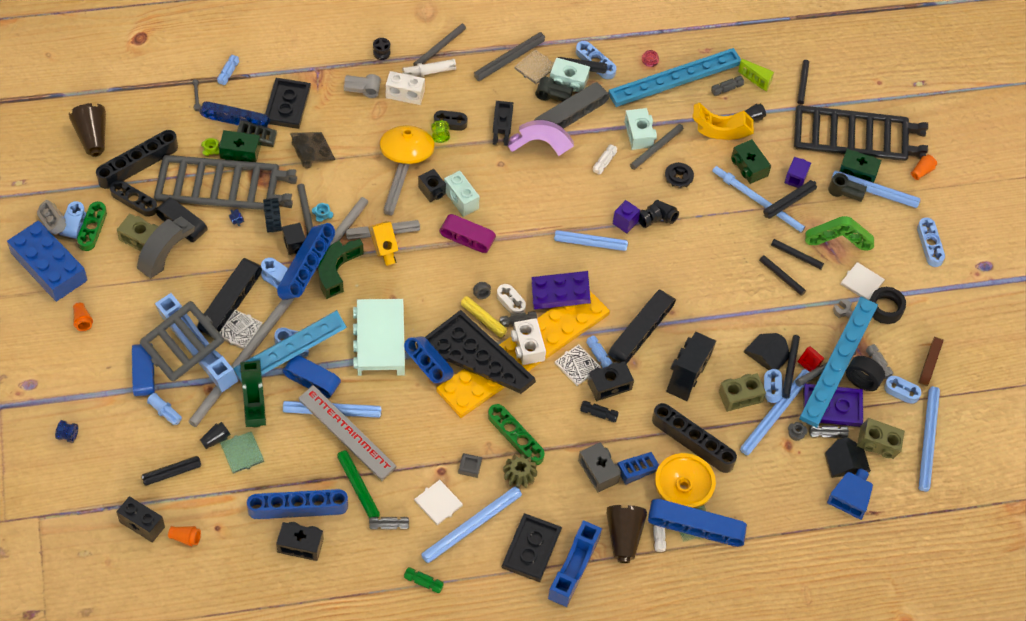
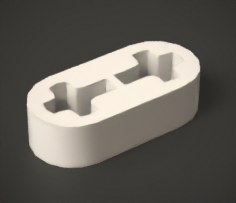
[497,284,526,315]

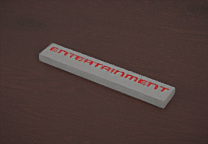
[299,385,396,481]

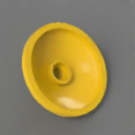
[380,125,434,164]
[655,453,716,508]

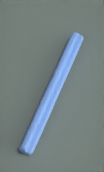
[740,369,809,455]
[918,386,940,492]
[421,486,522,563]

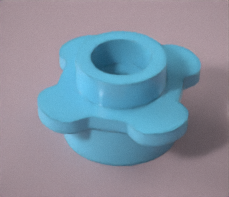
[312,203,333,222]

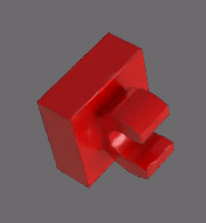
[797,346,825,372]

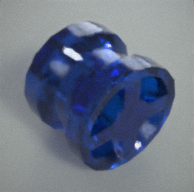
[55,420,79,443]

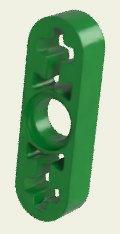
[77,201,107,251]

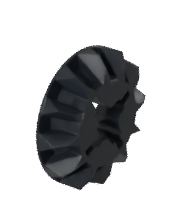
[665,162,694,188]

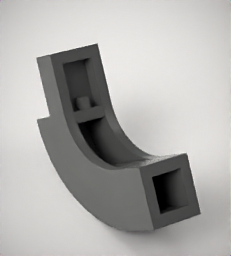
[137,216,195,279]

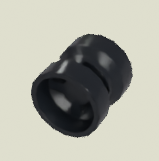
[638,204,662,228]

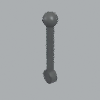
[192,79,201,111]

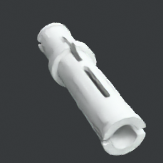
[402,59,456,77]

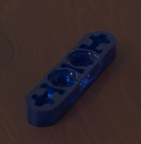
[199,101,270,127]

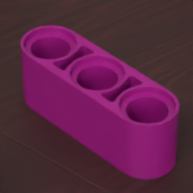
[439,214,496,253]

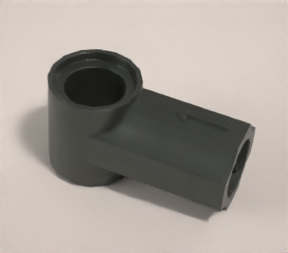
[535,77,573,102]
[828,173,867,202]

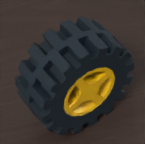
[263,198,282,233]

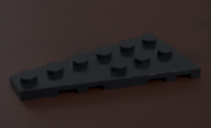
[416,310,536,394]

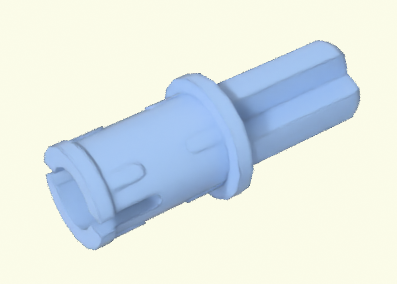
[147,393,182,425]

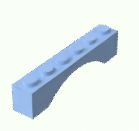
[155,293,238,392]

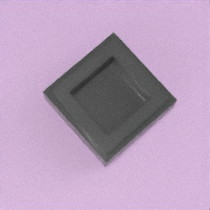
[458,453,483,478]

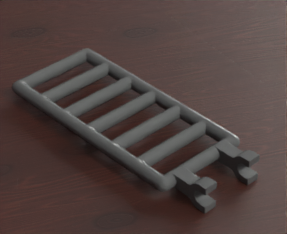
[154,155,297,210]

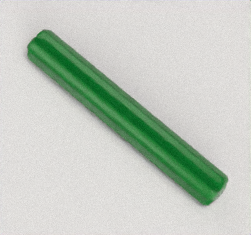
[337,450,380,518]

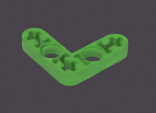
[805,216,874,251]

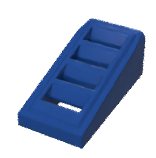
[617,452,659,485]

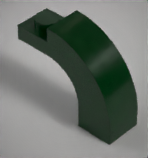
[318,238,364,299]
[240,360,266,428]

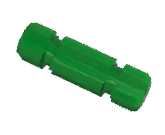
[404,567,444,593]

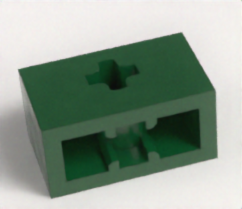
[219,130,261,162]
[731,139,771,184]
[839,149,882,183]

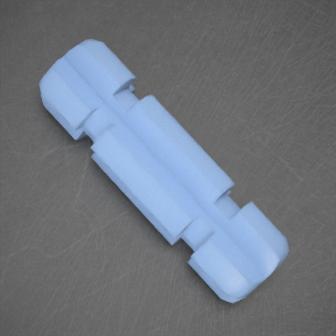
[217,55,239,85]
[586,335,613,368]

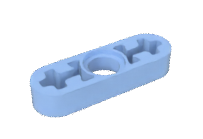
[576,41,616,80]
[917,218,945,267]

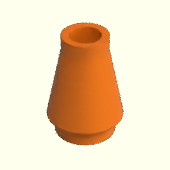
[911,154,937,180]
[73,302,93,331]
[168,526,201,547]

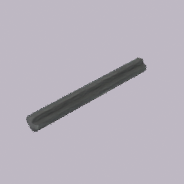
[474,32,545,81]

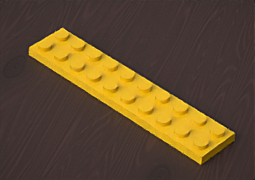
[436,291,610,418]

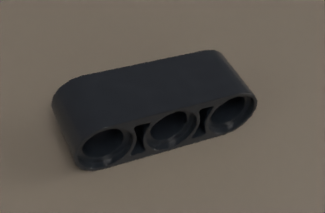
[155,197,208,242]

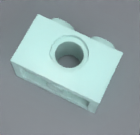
[550,58,590,92]
[624,108,657,150]
[444,171,480,217]

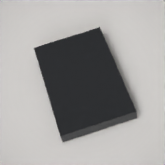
[264,78,311,129]
[502,513,562,582]

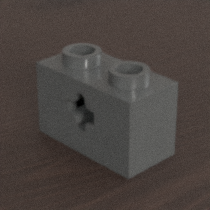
[578,442,621,493]

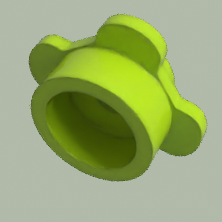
[201,138,220,156]

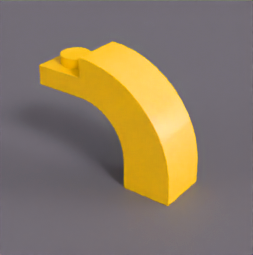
[693,102,754,140]

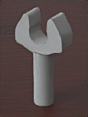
[833,299,853,319]

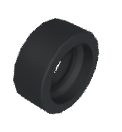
[870,286,906,324]
[846,356,885,391]

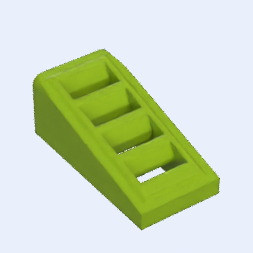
[738,59,774,91]

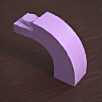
[508,120,574,156]

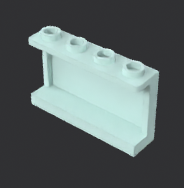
[353,299,405,376]

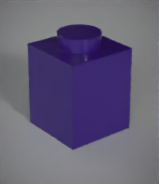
[784,157,811,188]
[612,200,640,234]

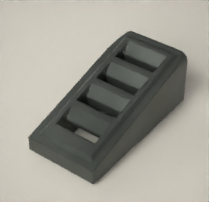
[237,120,277,147]

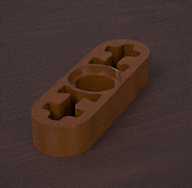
[918,336,944,386]

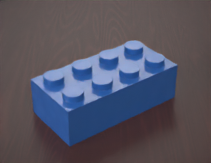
[7,220,88,302]

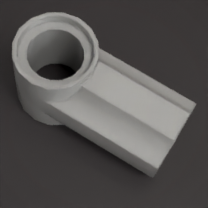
[344,74,381,98]

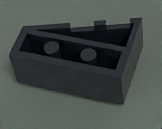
[666,331,716,401]

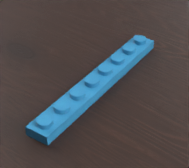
[608,48,741,107]
[799,297,878,428]

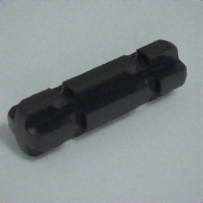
[580,401,619,422]

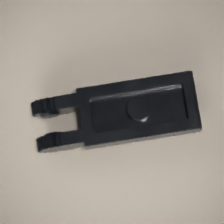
[493,101,514,146]

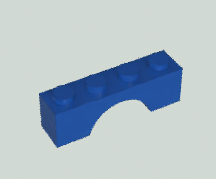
[548,520,602,607]

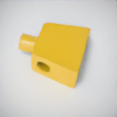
[368,221,398,266]

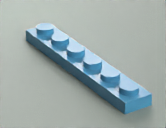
[233,310,347,383]

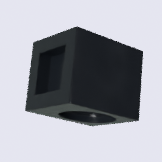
[418,169,446,202]
[282,222,305,255]

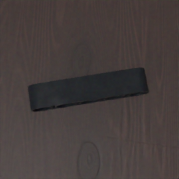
[96,130,178,189]
[197,258,262,338]
[608,289,676,364]
[652,403,737,473]

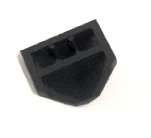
[744,333,790,370]
[825,438,871,478]

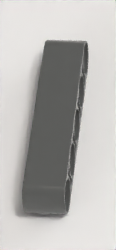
[533,82,610,129]

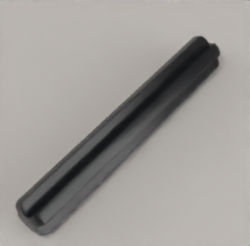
[763,180,817,219]

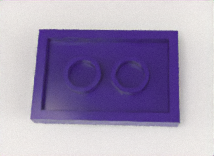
[532,271,591,310]
[803,384,863,427]

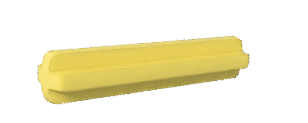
[461,296,507,338]

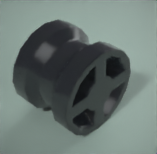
[373,38,391,60]

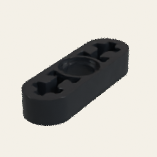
[110,180,157,217]

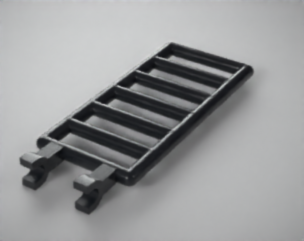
[794,105,928,161]

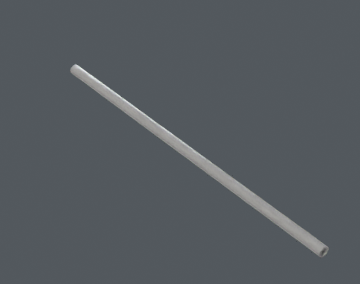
[188,197,368,427]

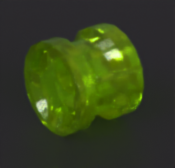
[431,120,450,143]

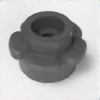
[473,282,491,299]
[788,422,807,441]

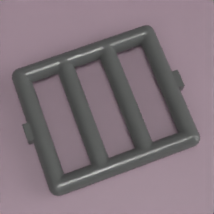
[140,301,224,381]

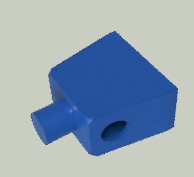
[827,469,873,520]

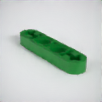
[488,404,545,465]

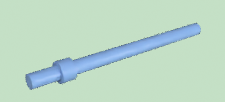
[712,166,805,232]

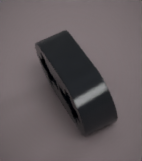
[434,110,468,131]

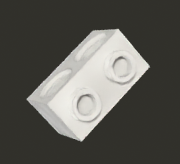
[386,71,425,105]
[511,318,546,365]

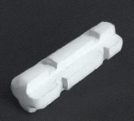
[593,144,617,175]
[653,525,666,552]

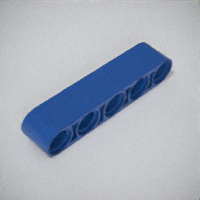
[277,223,335,300]
[246,489,348,519]
[648,499,747,547]

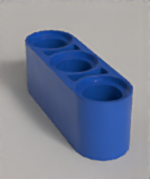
[404,336,454,383]
[132,343,155,397]
[282,355,341,398]

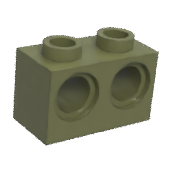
[719,373,766,412]
[857,418,905,459]

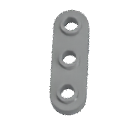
[37,200,66,234]

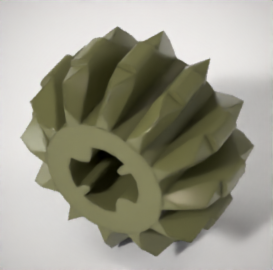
[503,454,537,488]

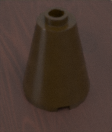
[69,103,106,157]
[606,505,647,563]

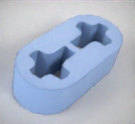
[764,369,783,403]
[884,376,922,404]

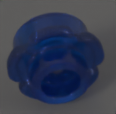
[229,208,245,226]

